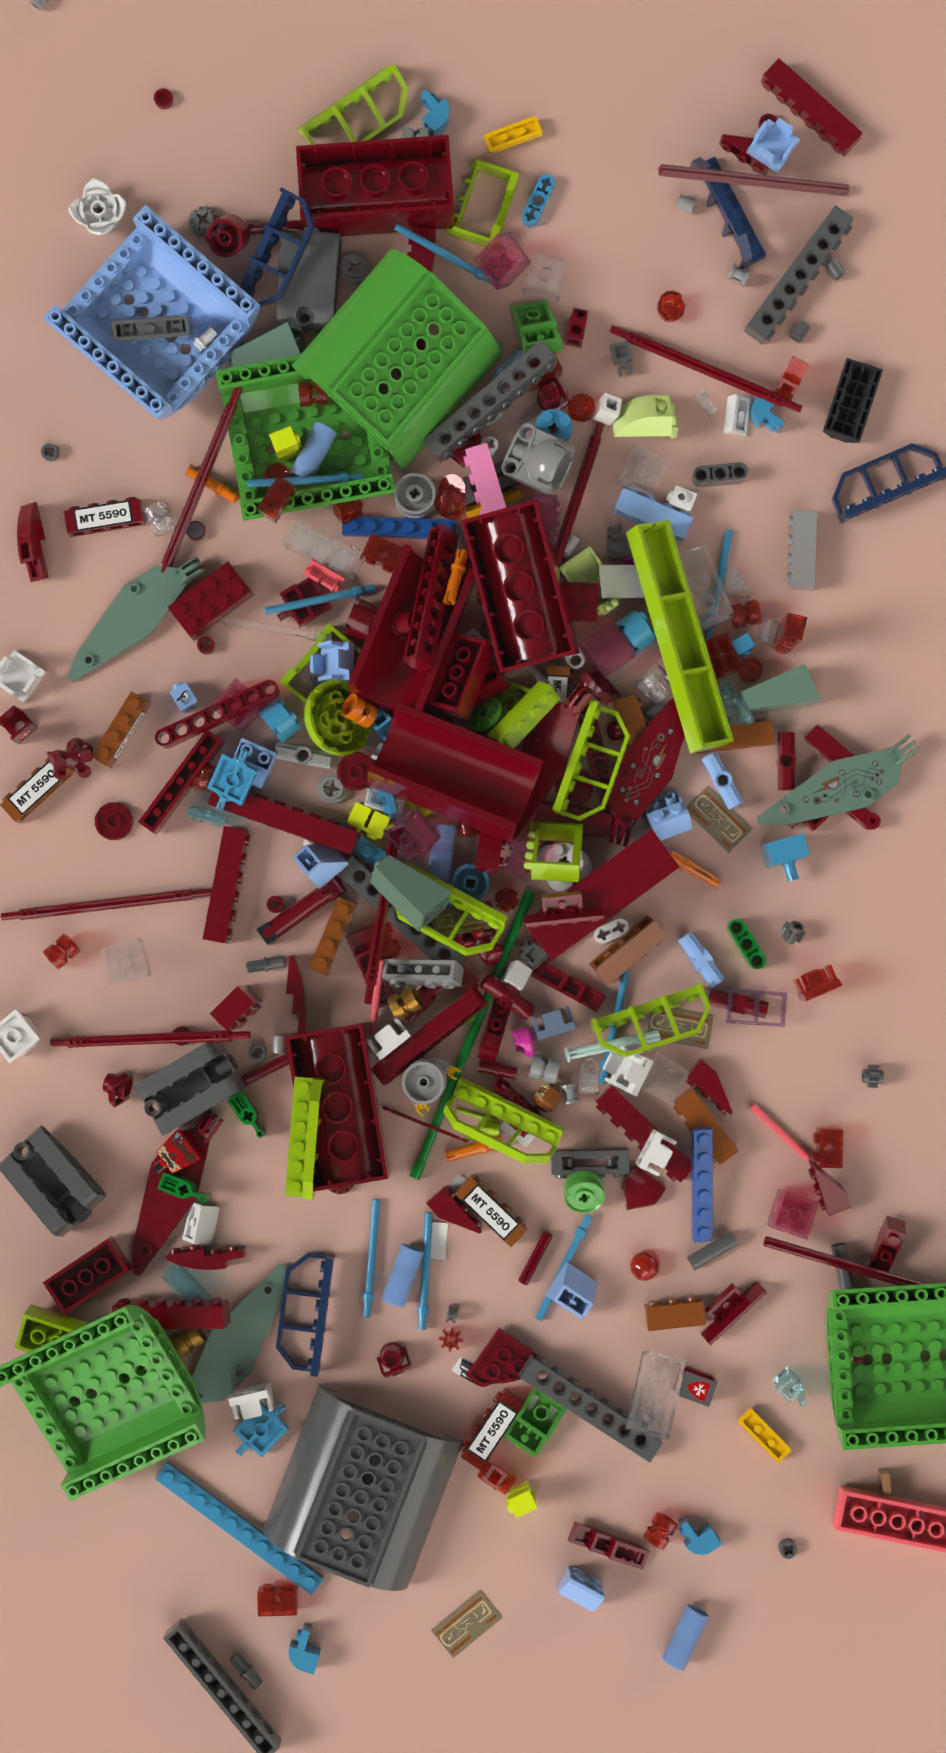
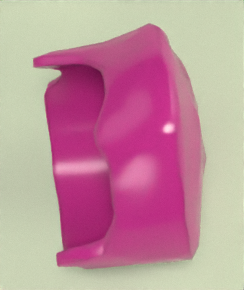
[511,1026,535,1057]

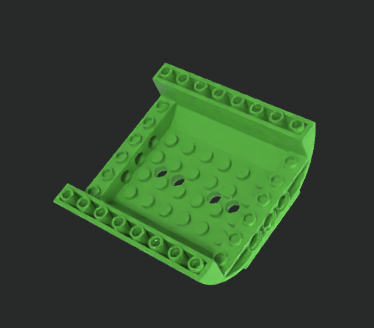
[292,248,502,472]
[215,355,395,521]
[825,1283,946,1450]
[0,1305,206,1501]

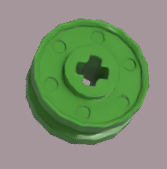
[467,696,509,738]
[563,1171,605,1213]

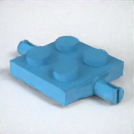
[207,748,259,810]
[233,1401,289,1457]

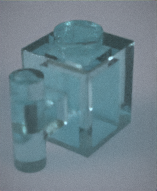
[773,1367,807,1407]

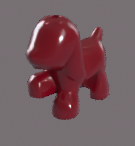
[47,737,94,780]
[454,927,504,966]

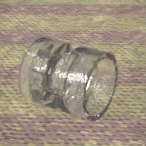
[143,501,176,537]

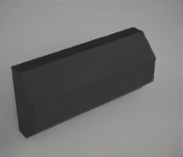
[823,358,883,443]

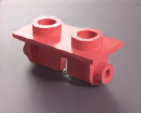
[303,559,345,592]

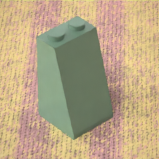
[228,322,307,367]
[735,664,821,714]
[370,855,452,931]

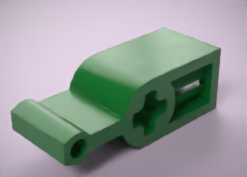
[227,1090,266,1138]
[157,1171,212,1202]

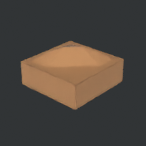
[878,1468,892,1493]

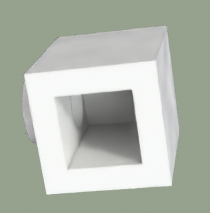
[593,393,622,426]
[666,485,697,513]
[501,960,533,991]

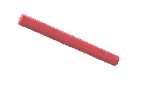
[369,959,384,1035]
[750,1103,811,1161]

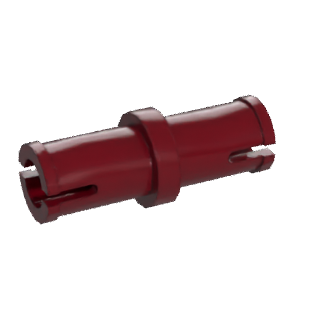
[478,1060,518,1080]

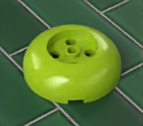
[304,679,372,756]

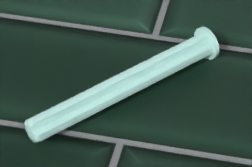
[565,1031,660,1062]

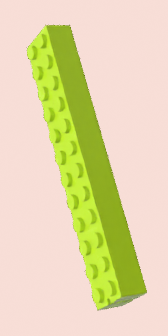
[626,520,734,754]

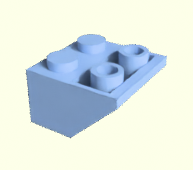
[233,738,277,790]
[644,790,693,841]
[292,844,348,889]
[545,1262,597,1320]
[557,1566,605,1612]

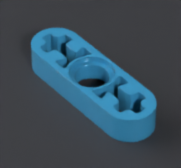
[522,174,555,228]

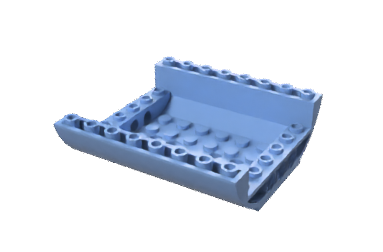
[43,205,260,419]

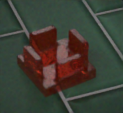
[793,964,842,1001]

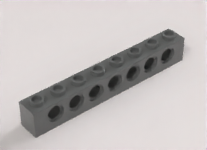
[744,205,854,344]
[423,339,558,462]
[338,856,466,965]
[519,1354,663,1463]
[163,1618,282,1753]

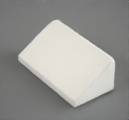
[723,394,751,436]

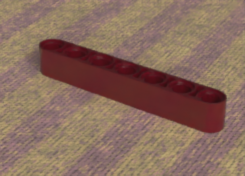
[154,680,280,749]
[572,682,612,812]
[371,987,488,1085]

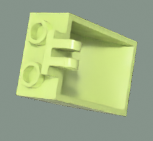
[613,395,678,438]
[559,546,621,617]

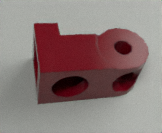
[565,307,588,348]
[450,433,482,467]
[845,808,881,830]

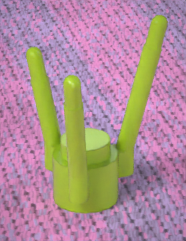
[456,1108,499,1141]

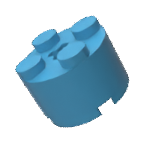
[534,409,573,442]
[614,610,656,655]
[258,697,302,743]
[451,864,490,901]

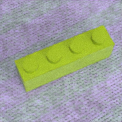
[487,681,561,748]

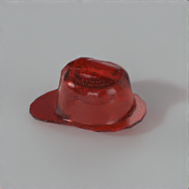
[434,474,466,520]

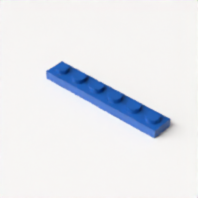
[342,516,457,539]
[692,1127,713,1243]

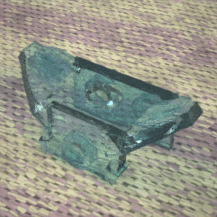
[718,678,755,726]

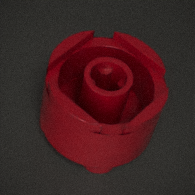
[206,214,250,258]
[343,597,378,641]

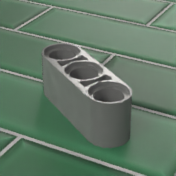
[691,462,748,487]

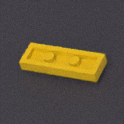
[483,115,543,155]
[464,487,522,518]
[736,1407,792,1464]

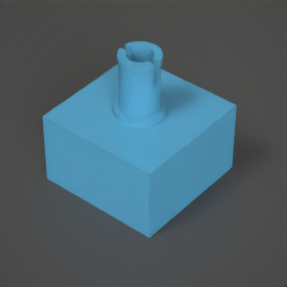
[761,833,810,882]

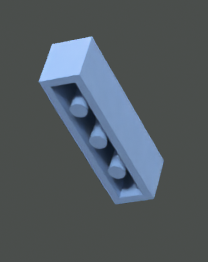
[613,488,693,543]

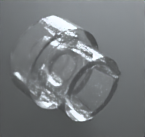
[635,663,672,703]

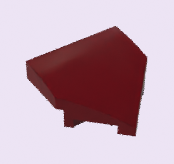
[621,1166,666,1210]

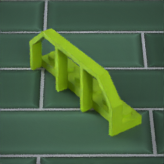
[296,64,408,145]
[552,700,630,822]
[395,861,508,956]
[590,982,711,1058]
[285,1077,325,1200]
[443,1077,565,1164]

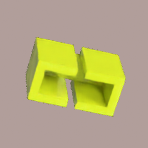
[269,426,302,463]
[346,802,391,841]
[505,1480,538,1518]

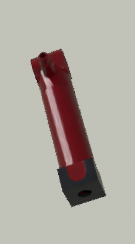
[256,875,347,945]

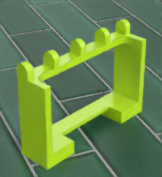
[445,159,519,251]
[280,623,361,704]
[524,821,583,882]

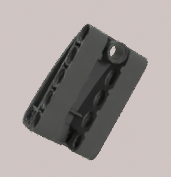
[276,227,342,332]
[134,1042,247,1136]
[0,1125,107,1237]

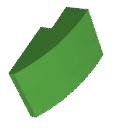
[510,300,562,354]
[503,1387,567,1458]

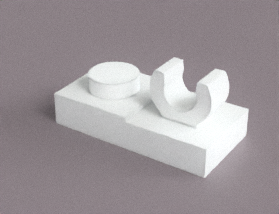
[364,787,405,818]

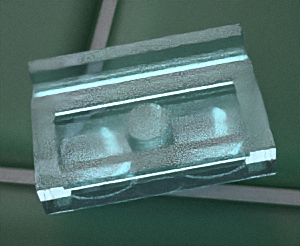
[186,806,229,827]

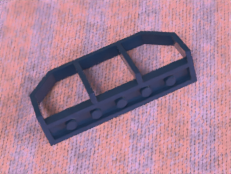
[690,156,766,269]
[240,187,315,308]
[831,443,946,524]
[276,1252,335,1377]

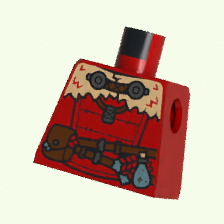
[153,1129,203,1175]

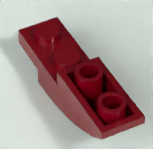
[17,502,49,582]
[165,1244,246,1270]

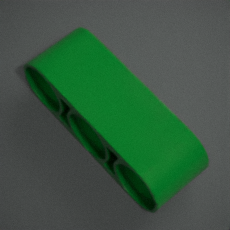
[726,919,766,969]

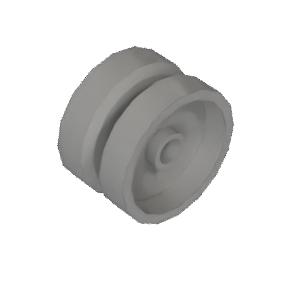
[394,473,436,519]
[402,1058,447,1104]

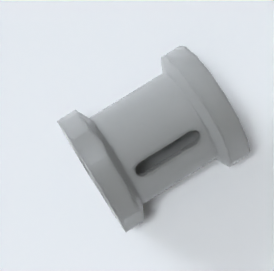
[727,263,751,287]
[559,1082,580,1105]

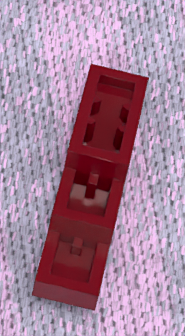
[804,724,854,762]
[345,928,393,1008]
[286,955,307,1034]
[530,961,606,1012]
[567,1521,650,1570]

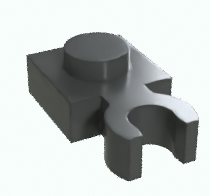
[609,341,633,377]
[607,525,629,561]
[514,936,548,970]

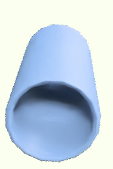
[290,422,337,485]
[428,824,457,884]
[381,1244,424,1307]
[662,1604,709,1671]

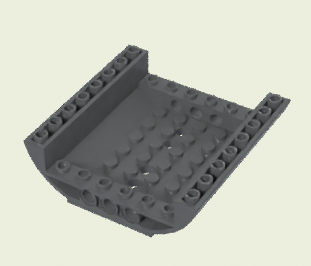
[263,1384,464,1591]

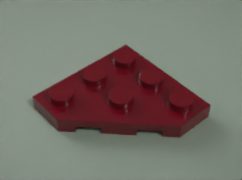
[465,1327,538,1387]

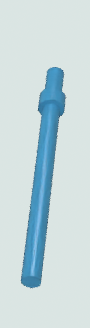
[394,223,498,286]
[247,473,363,488]
[705,530,733,642]
[264,584,376,615]
[598,971,631,1084]
[362,1199,380,1317]
[417,1212,433,1330]
[535,1213,593,1321]

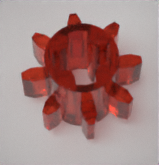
[495,887,519,912]
[439,1326,463,1352]

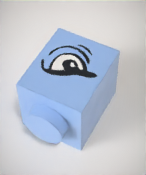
[169,682,200,714]

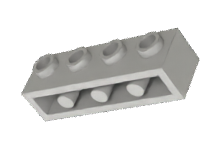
[786,510,817,590]
[382,959,464,989]

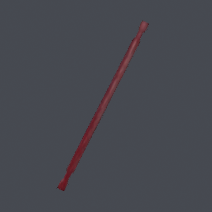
[382,1106,468,1143]

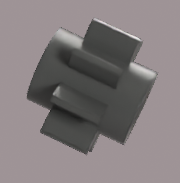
[780,921,806,944]
[862,1065,884,1088]

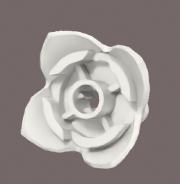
[68,178,126,235]
[537,841,592,891]

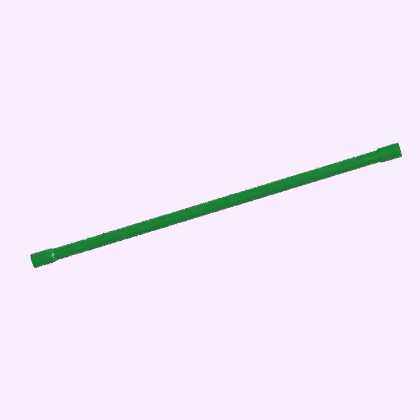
[409,890,535,1180]

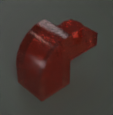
[774,356,810,400]
[477,1458,517,1495]

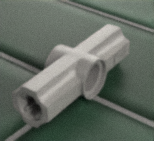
[274,742,333,770]

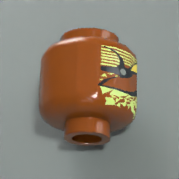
[534,1083,562,1113]

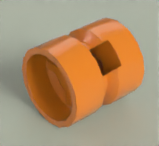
[341,694,378,728]

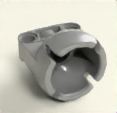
[502,423,575,495]

